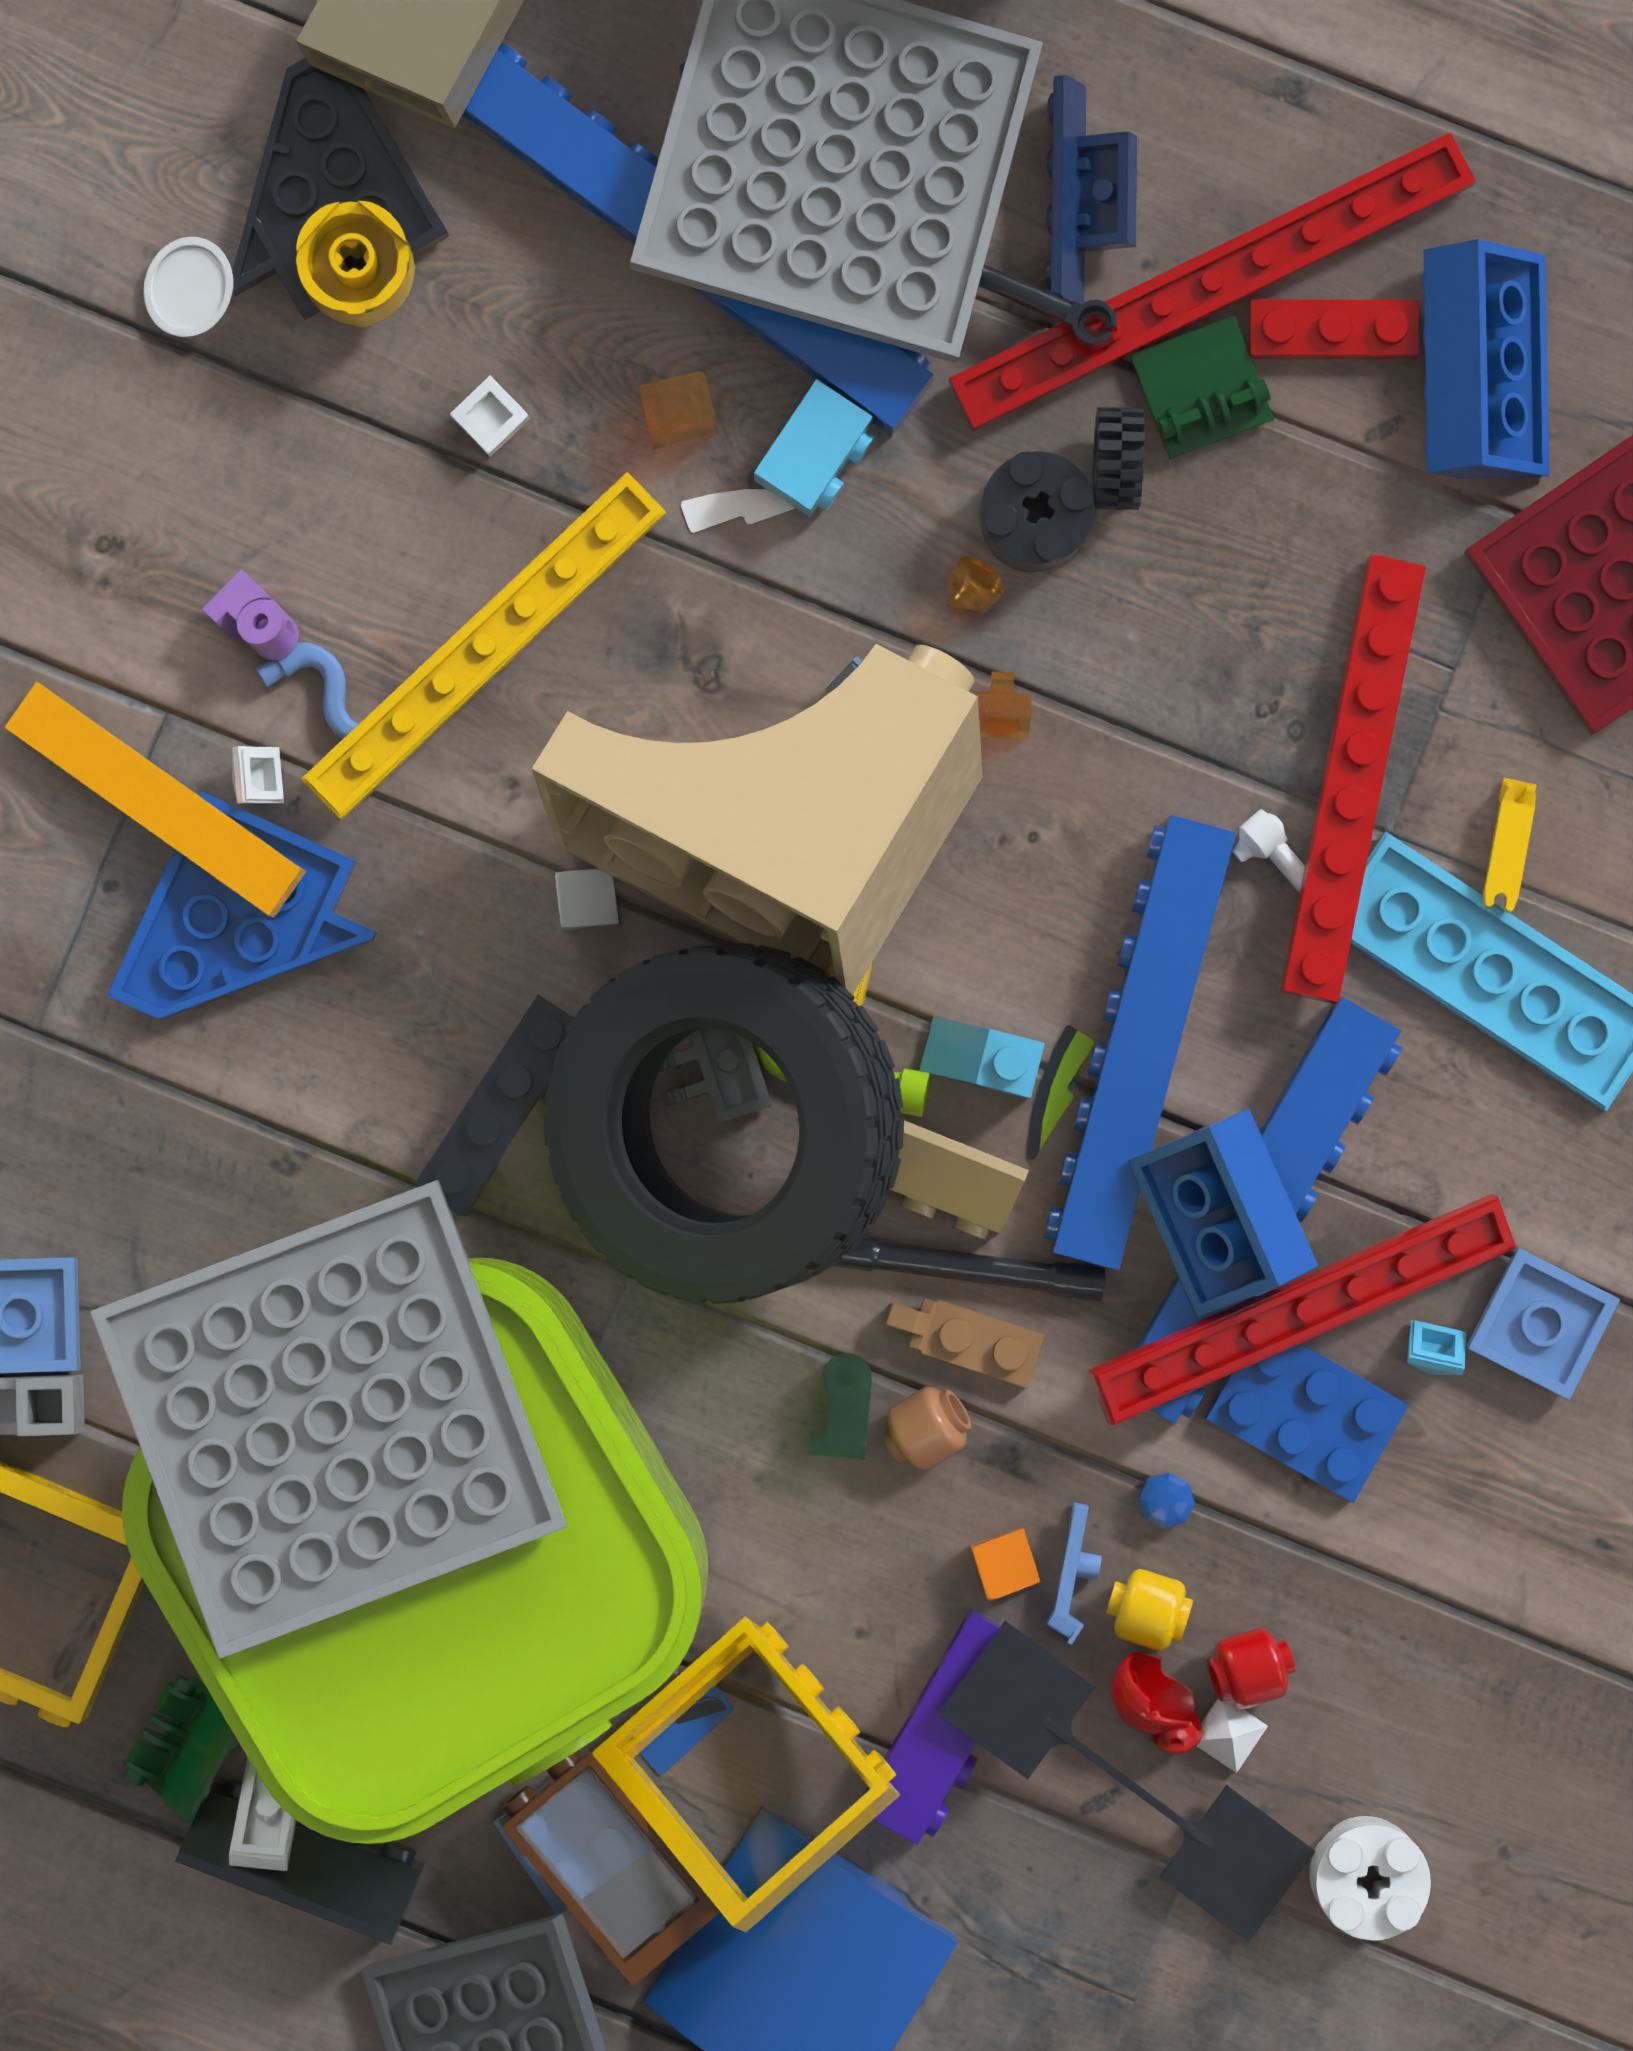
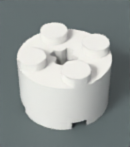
[1309,1816,1431,1940]

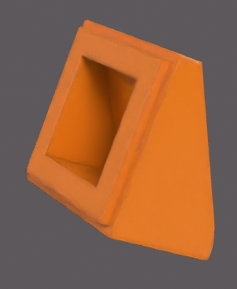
[970,1528,1041,1601]

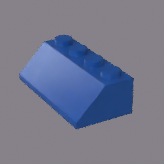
[1422,239,1549,479]

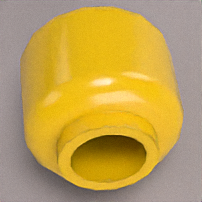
[1106,1569,1193,1651]

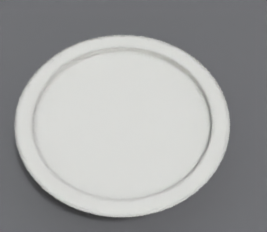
[144,237,233,337]

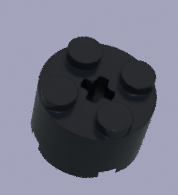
[979,451,1095,573]

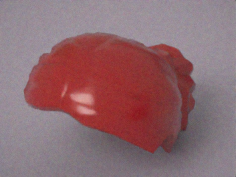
[1111,1652,1203,1755]

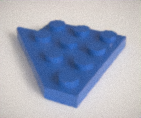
[107,791,377,1020]

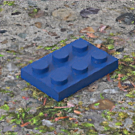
[1204,1343,1409,1503]

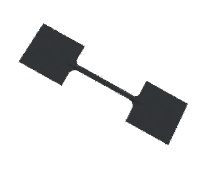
[937,1620,1316,1943]

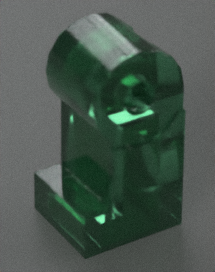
[808,1353,872,1460]

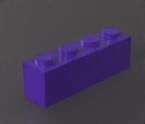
[862,1607,1001,1845]

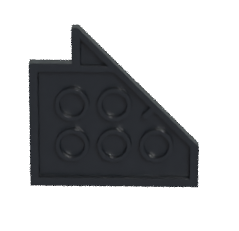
[232,58,450,320]

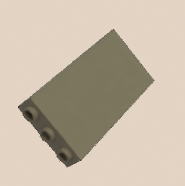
[296,0,524,128]

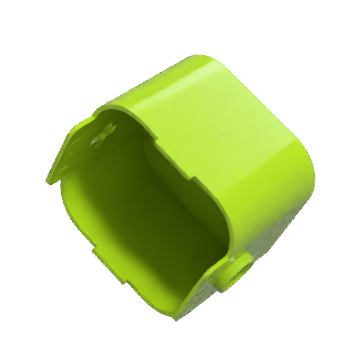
[122,1258,709,1844]

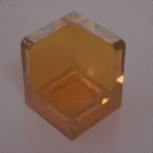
[638,371,718,449]

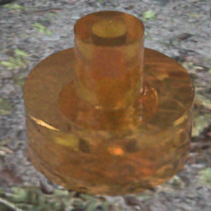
[945,556,1004,615]

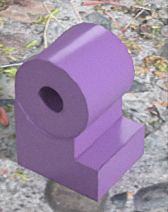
[202,569,299,660]

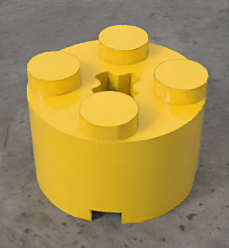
[296,200,415,327]

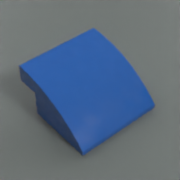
[644,1807,958,2051]

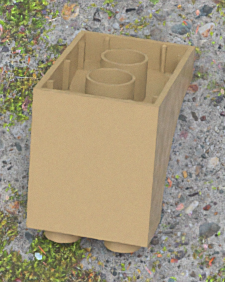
[532,644,983,994]

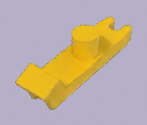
[1483,777,1537,913]

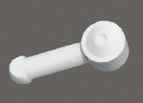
[1232,809,1305,894]

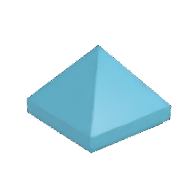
[1407,1320,1466,1375]

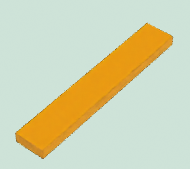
[4,681,306,918]

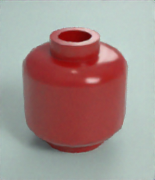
[1207,1628,1295,1710]

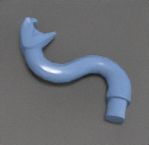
[255,642,384,740]

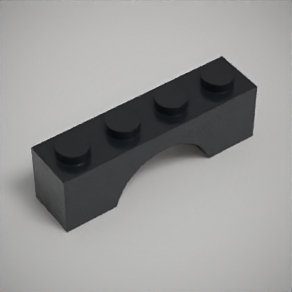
[414,994,574,1216]

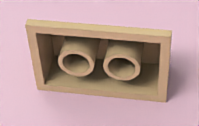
[889,1120,1029,1240]

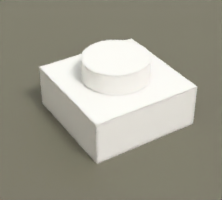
[450,375,530,457]

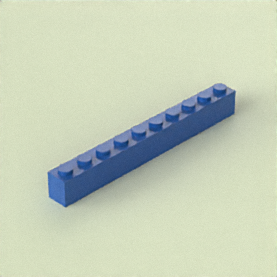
[461,43,934,437]

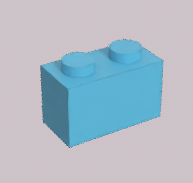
[754,379,876,518]

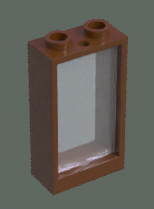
[499,1747,720,1987]

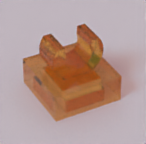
[974,672,1031,739]

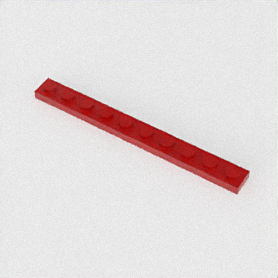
[948,132,1476,432]

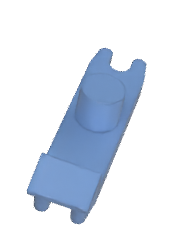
[1045,1502,1102,1645]

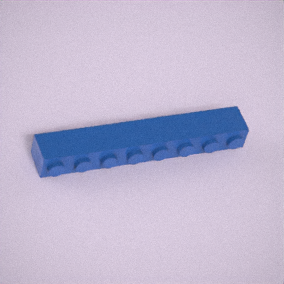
[1044,815,1236,1270]
[1134,996,1402,1424]

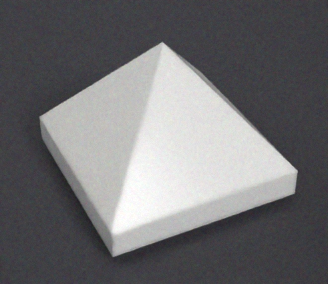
[232,746,284,804]
[1196,1698,1268,1773]

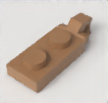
[885,1298,1045,1388]

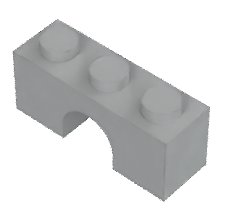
[0,1374,85,1436]

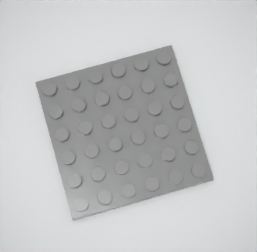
[628,0,1043,363]
[90,1180,568,1659]

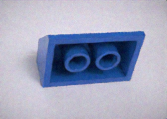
[1128,1109,1318,1317]

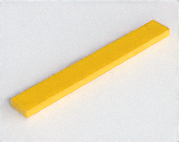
[301,472,666,822]

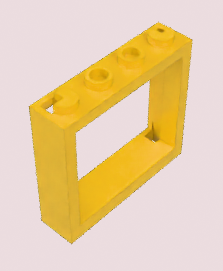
[0,1460,145,1728]
[592,1616,900,1932]

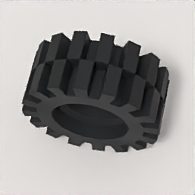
[1092,407,1145,510]

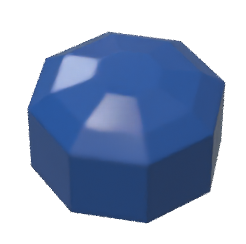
[1137,1471,1195,1529]

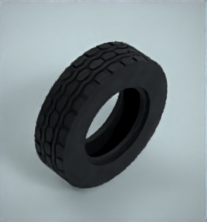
[544,943,904,1304]

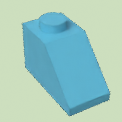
[919,1017,1045,1100]

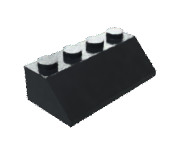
[175,1779,425,1945]

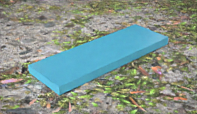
[1350,832,1633,1112]

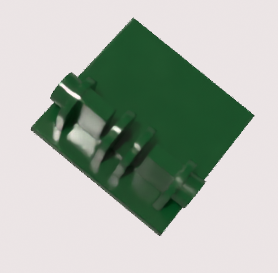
[1130,316,1274,459]
[123,1675,238,1822]

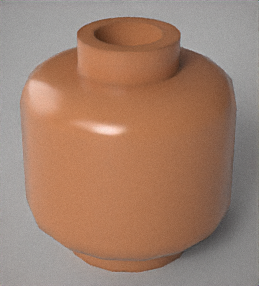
[884,1386,971,1470]

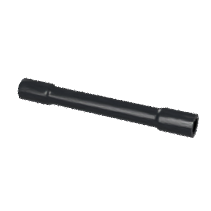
[833,1237,1105,1302]

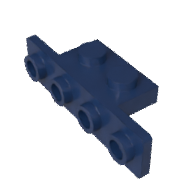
[1046,75,1137,304]

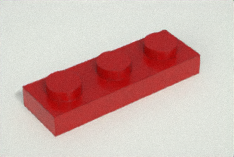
[1249,299,1419,359]

